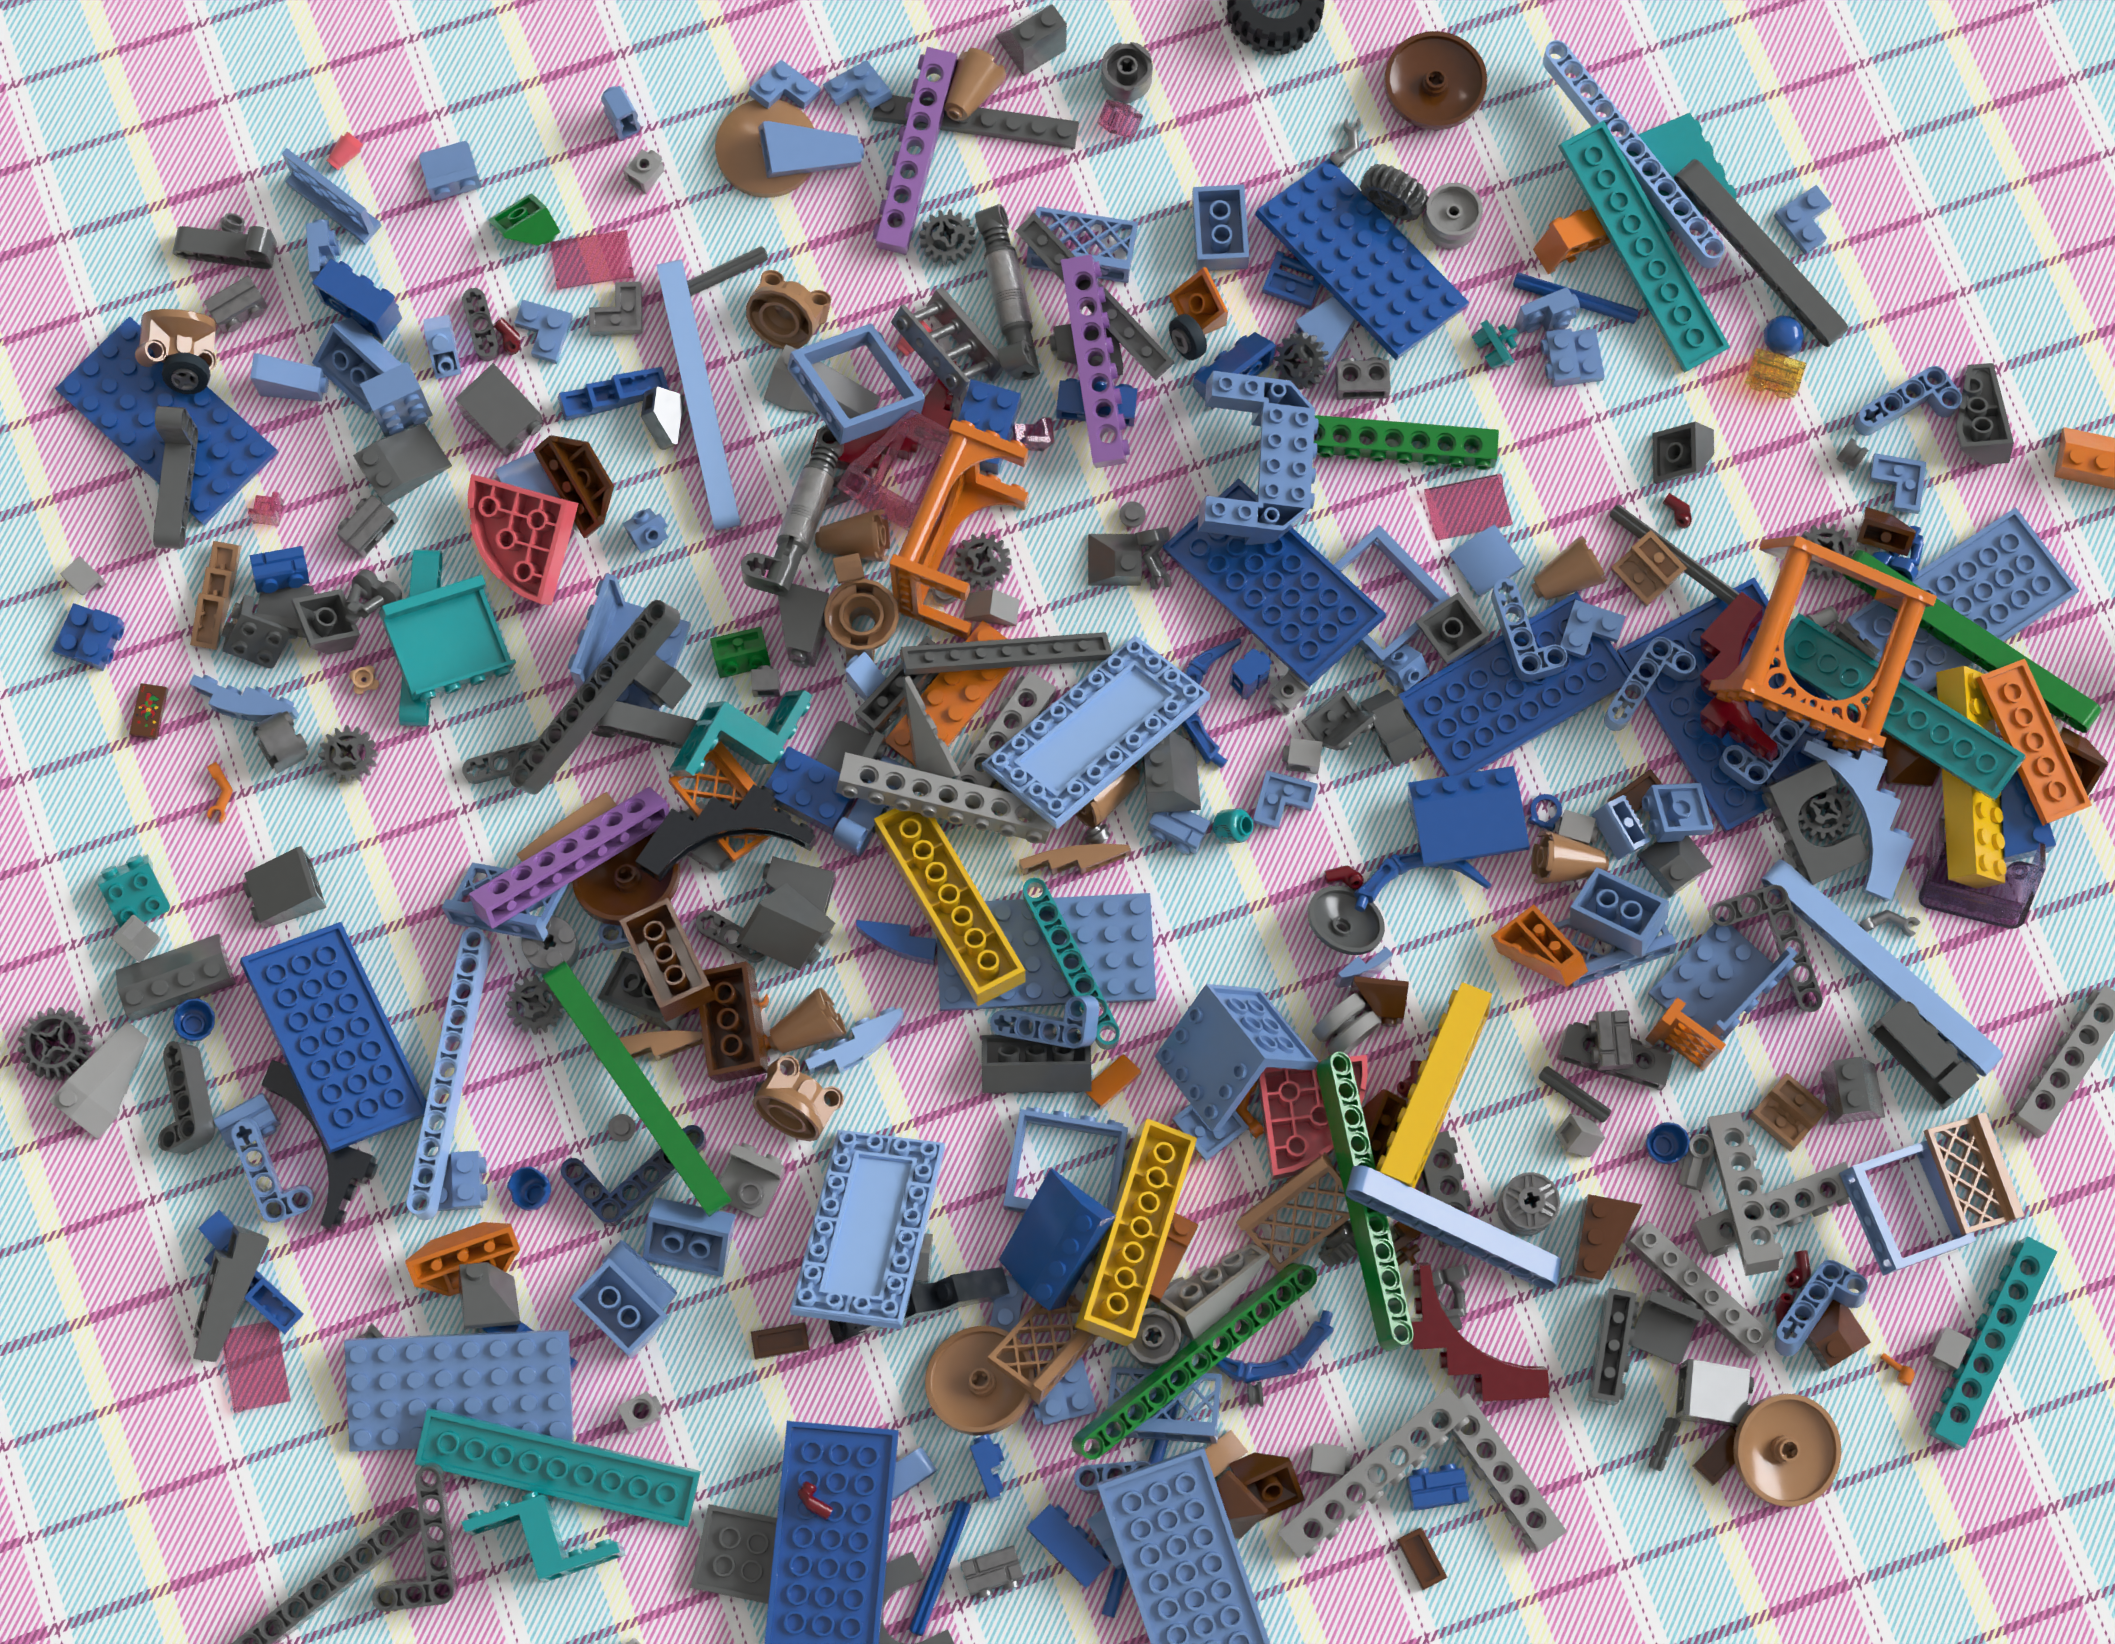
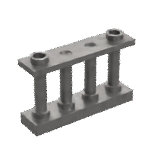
[891,287,1004,399]

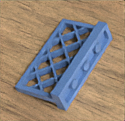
[282,148,382,244]
[1026,206,1138,283]
[442,862,568,941]
[1553,890,1676,988]
[1106,1367,1222,1444]

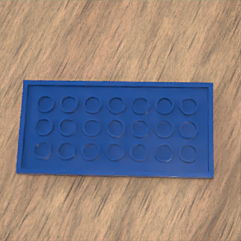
[1255,158,1469,360]
[55,316,279,526]
[1162,478,1386,687]
[1398,592,1630,776]
[240,922,427,1153]
[764,1421,899,1644]

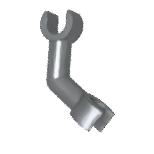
[1330,118,1361,169]
[1858,910,1921,937]

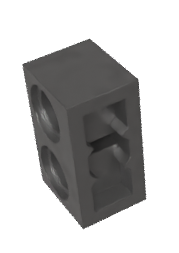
[1335,357,1391,400]

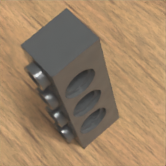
[855,636,939,735]
[1557,1022,1674,1091]
[1422,1131,1471,1248]

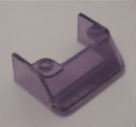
[1918,817,2046,929]

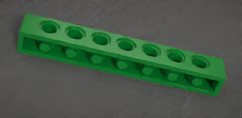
[1314,415,1499,470]

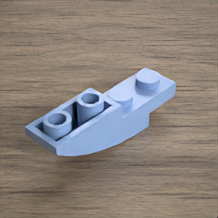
[805,1007,904,1074]

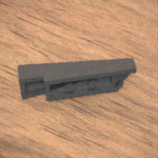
[193,1225,269,1362]

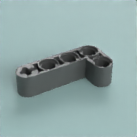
[173,226,277,269]
[591,701,697,749]
[158,1041,215,1155]

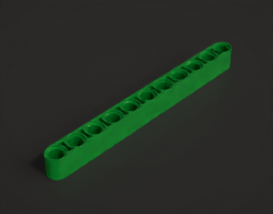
[1842,550,2102,733]
[542,960,732,1217]
[1317,1051,1413,1351]
[1071,1263,1317,1460]

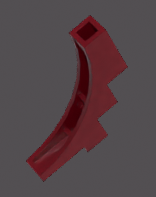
[811,361,957,477]
[1700,592,1777,762]
[1410,1262,1550,1402]

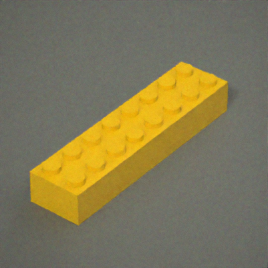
[1936,666,2007,889]
[874,795,1026,1006]
[1376,982,1492,1189]
[1075,1118,1197,1347]

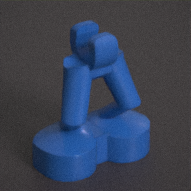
[1872,526,1924,582]

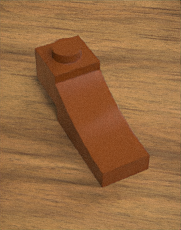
[1148,1212,1199,1304]

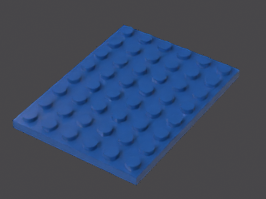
[1617,577,1861,833]

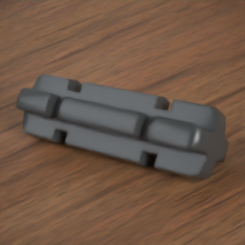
[1649,1417,1681,1471]

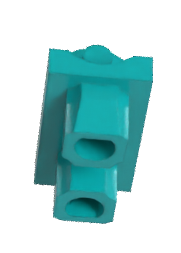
[1472,319,1519,370]

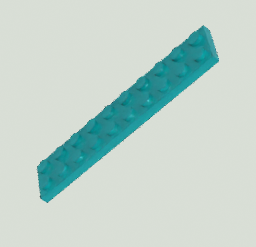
[1558,121,1730,373]
[1774,613,2026,801]
[414,1408,701,1527]

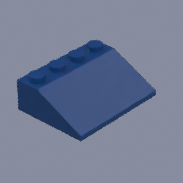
[1408,766,1530,867]
[999,1168,1116,1311]

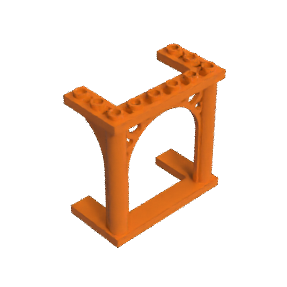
[889,419,1029,640]
[1709,535,1937,751]

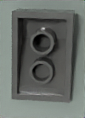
[353,423,452,506]
[598,951,685,1031]

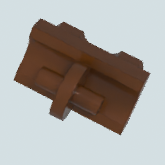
[1392,1221,1422,1266]

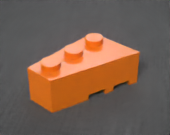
[1533,207,1611,275]
[1491,904,1588,987]

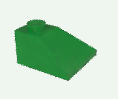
[488,193,561,246]

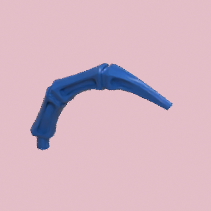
[1181,638,1241,769]
[1354,852,1492,912]
[1214,1310,1334,1383]

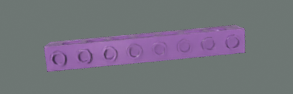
[873,47,958,255]
[1061,254,1130,469]
[469,787,670,929]

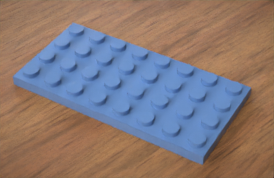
[1845,507,2079,693]
[937,893,1156,1011]
[344,1329,574,1452]
[1096,1446,1270,1644]

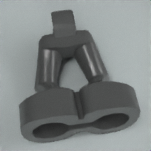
[1135,527,1172,590]
[345,569,402,624]
[1417,1264,1470,1331]

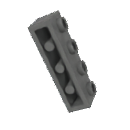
[1587,1288,1639,1406]

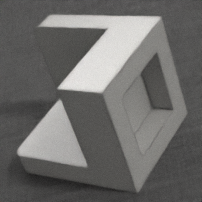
[60,556,106,596]
[111,915,161,963]
[1555,1113,1605,1157]

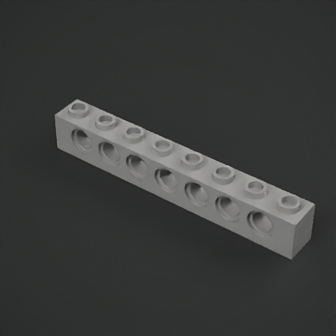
[836,752,1051,844]
[1278,1387,1471,1559]

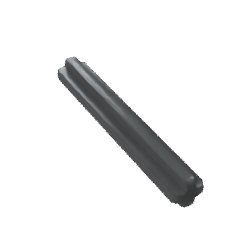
[687,246,768,296]

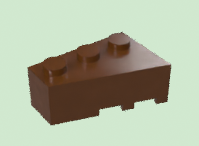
[1571,1194,1643,1284]

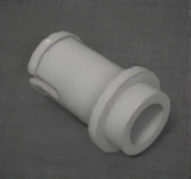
[1806,606,1839,628]

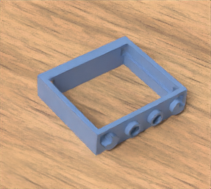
[787,323,925,445]
[1334,525,1451,668]
[1003,1107,1128,1213]
[1839,1140,1976,1276]

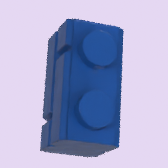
[249,546,310,593]
[1229,648,1272,700]
[1406,1464,1469,1511]

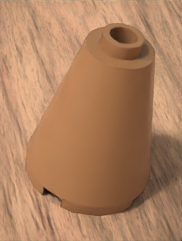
[944,48,1006,121]
[815,509,890,562]
[1531,535,1608,601]
[1075,765,1140,828]
[1531,830,1609,884]
[768,987,847,1054]

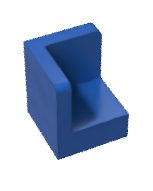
[198,1210,234,1251]

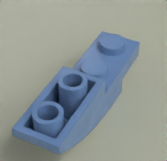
[189,674,299,722]

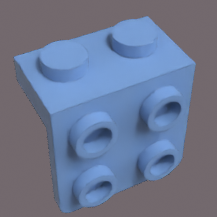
[419,141,482,202]

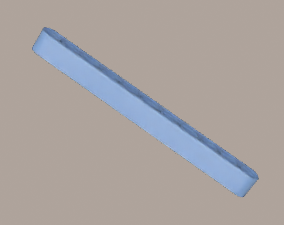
[1543,40,1725,268]
[656,259,741,531]
[1761,859,2004,1077]
[406,927,491,1220]

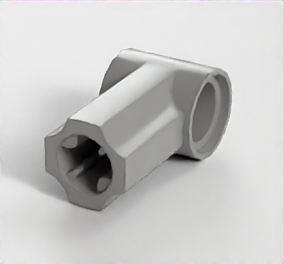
[1678,1134,1714,1191]

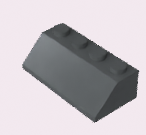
[116,934,236,1021]
[982,1034,1091,1094]

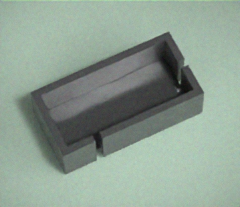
[1868,998,1980,1110]

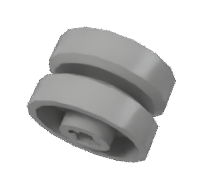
[1423,183,1483,249]
[1312,993,1382,1055]

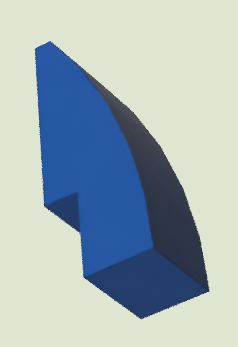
[856,920,937,965]

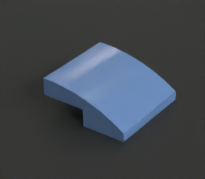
[495,452,560,498]
[1449,524,1525,597]
[1334,947,1393,988]

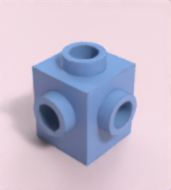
[622,508,669,554]
[1382,644,1430,691]

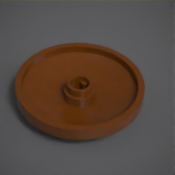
[1384,31,1487,130]
[572,832,681,926]

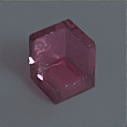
[1097,99,1143,138]
[1012,417,1054,451]
[248,491,284,526]

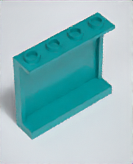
[1627,112,1737,232]
[379,575,516,702]

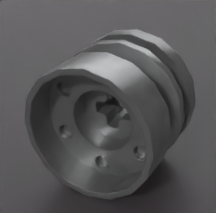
[1497,1172,1560,1236]

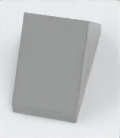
[964,589,1020,626]

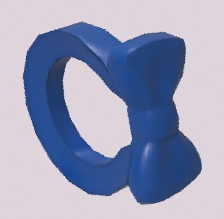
[1528,794,1562,832]

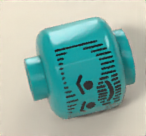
[1212,808,1254,844]

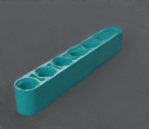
[399,549,443,727]
[1023,878,1120,1050]

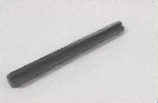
[1610,504,1740,605]

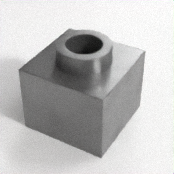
[751,665,780,697]

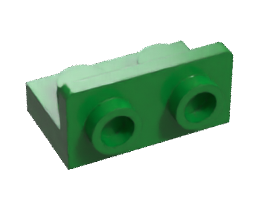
[710,626,771,678]

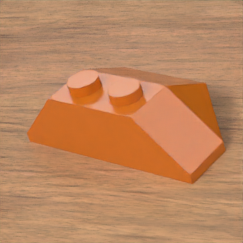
[405,1222,520,1296]

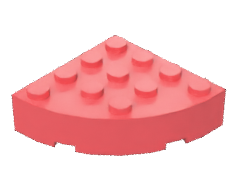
[468,474,579,606]
[1257,1055,1368,1181]

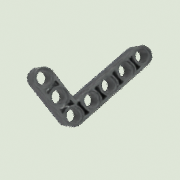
[153,406,198,549]
[1709,885,1823,1012]
[372,1463,457,1612]

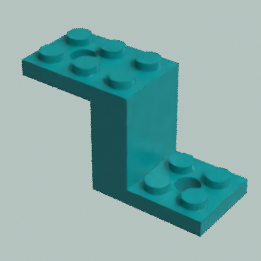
[668,690,813,777]
[461,1492,626,1583]

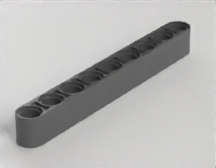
[1674,159,1849,347]
[510,600,680,795]
[231,1507,421,1644]

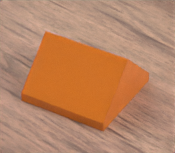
[1169,267,1228,335]

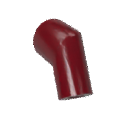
[493,317,520,355]
[1662,493,1692,529]
[1324,865,1364,889]
[1397,1060,1422,1097]
[1785,1250,1811,1289]
[1775,1293,1794,1334]
[798,1481,833,1520]

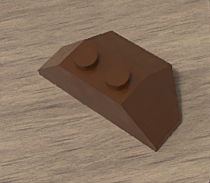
[533,435,614,538]
[1351,1089,1407,1171]

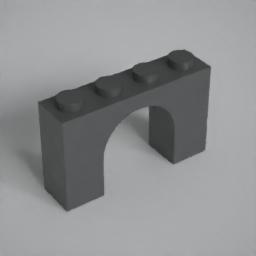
[1761,760,1870,885]
[879,1552,954,1644]

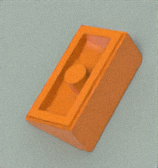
[1084,1054,1142,1110]

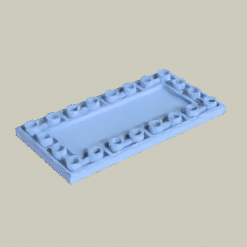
[982,635,1210,829]
[790,1130,945,1330]

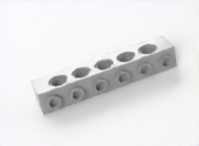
[941,670,1056,809]
[2012,985,2115,1138]
[1707,1111,1783,1276]
[1691,1161,1851,1258]
[1626,1220,1773,1359]
[1438,1393,1567,1553]

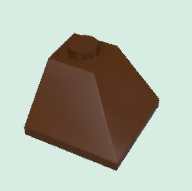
[2059,727,2108,796]
[1881,731,1940,787]
[1350,976,1409,1027]
[1801,1299,1871,1371]
[1229,1452,1305,1522]
[1216,1470,1268,1539]

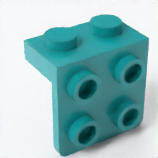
[98,854,170,928]

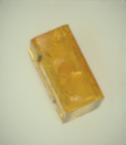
[1744,348,1806,399]

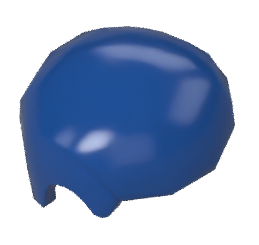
[1764,315,1804,357]
[173,999,215,1042]
[1645,1122,1690,1165]
[507,1166,551,1211]

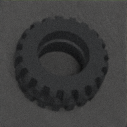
[1226,0,1325,55]

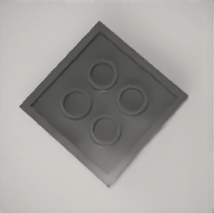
[690,1504,777,1604]

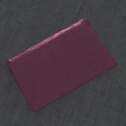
[550,230,634,290]
[1424,473,1513,541]
[223,1321,291,1413]

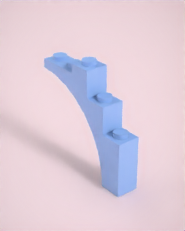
[1801,738,1915,901]

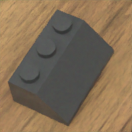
[1143,731,1201,813]

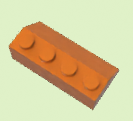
[2054,427,2115,490]

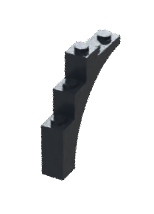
[635,784,816,882]
[261,1060,378,1232]
[828,1267,1010,1345]

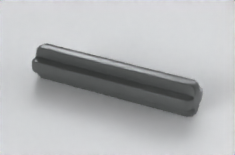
[1539,1066,1612,1123]

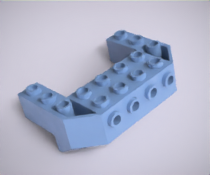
[1198,371,1318,545]

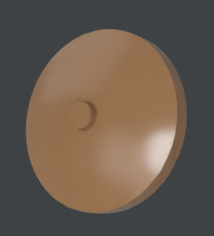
[715,100,815,198]
[925,1326,1036,1436]
[1733,1393,1842,1507]

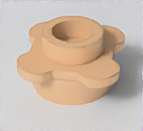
[349,665,379,695]

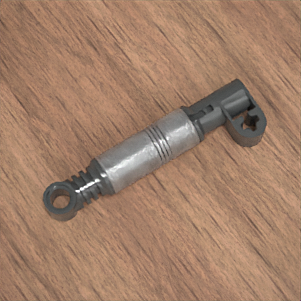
[975,204,1040,380]
[741,425,844,596]

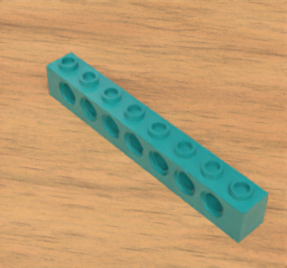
[1928,1236,2058,1450]

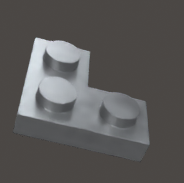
[589,281,643,336]

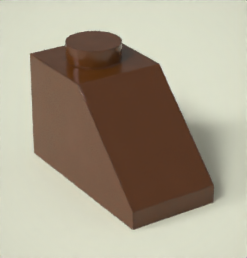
[1856,507,1916,556]

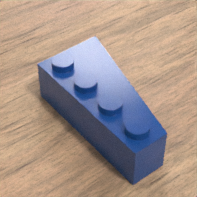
[2000,770,2056,863]

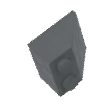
[291,589,360,655]

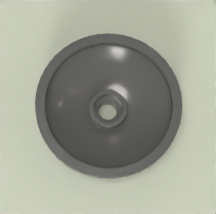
[1307,886,1385,955]

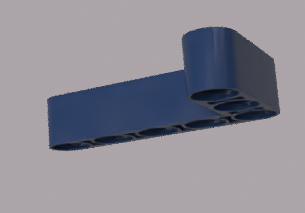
[560,1125,707,1227]

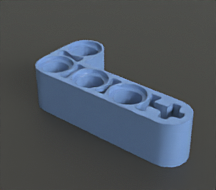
[1854,366,1962,436]
[1491,578,1567,682]
[1604,637,1696,731]
[1719,700,1814,791]
[833,755,909,857]
[990,995,1099,1048]
[231,1118,314,1223]
[1774,1260,1868,1356]

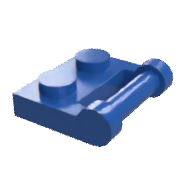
[1262,250,1321,310]

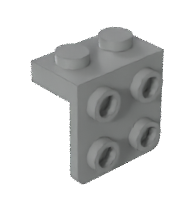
[719,1142,786,1219]

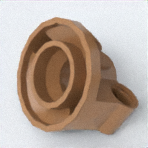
[746,270,832,349]
[135,309,217,371]
[824,579,899,662]
[752,1055,844,1141]

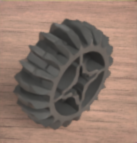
[1360,164,1429,220]
[17,1007,93,1081]

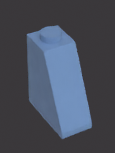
[1294,296,1357,369]
[250,353,329,402]

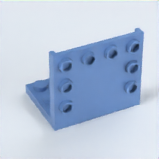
[568,573,691,711]
[1648,916,1798,1042]
[1155,984,1319,1132]

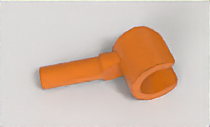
[1880,1353,1915,1386]

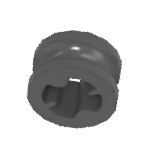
[1247,1382,1264,1408]

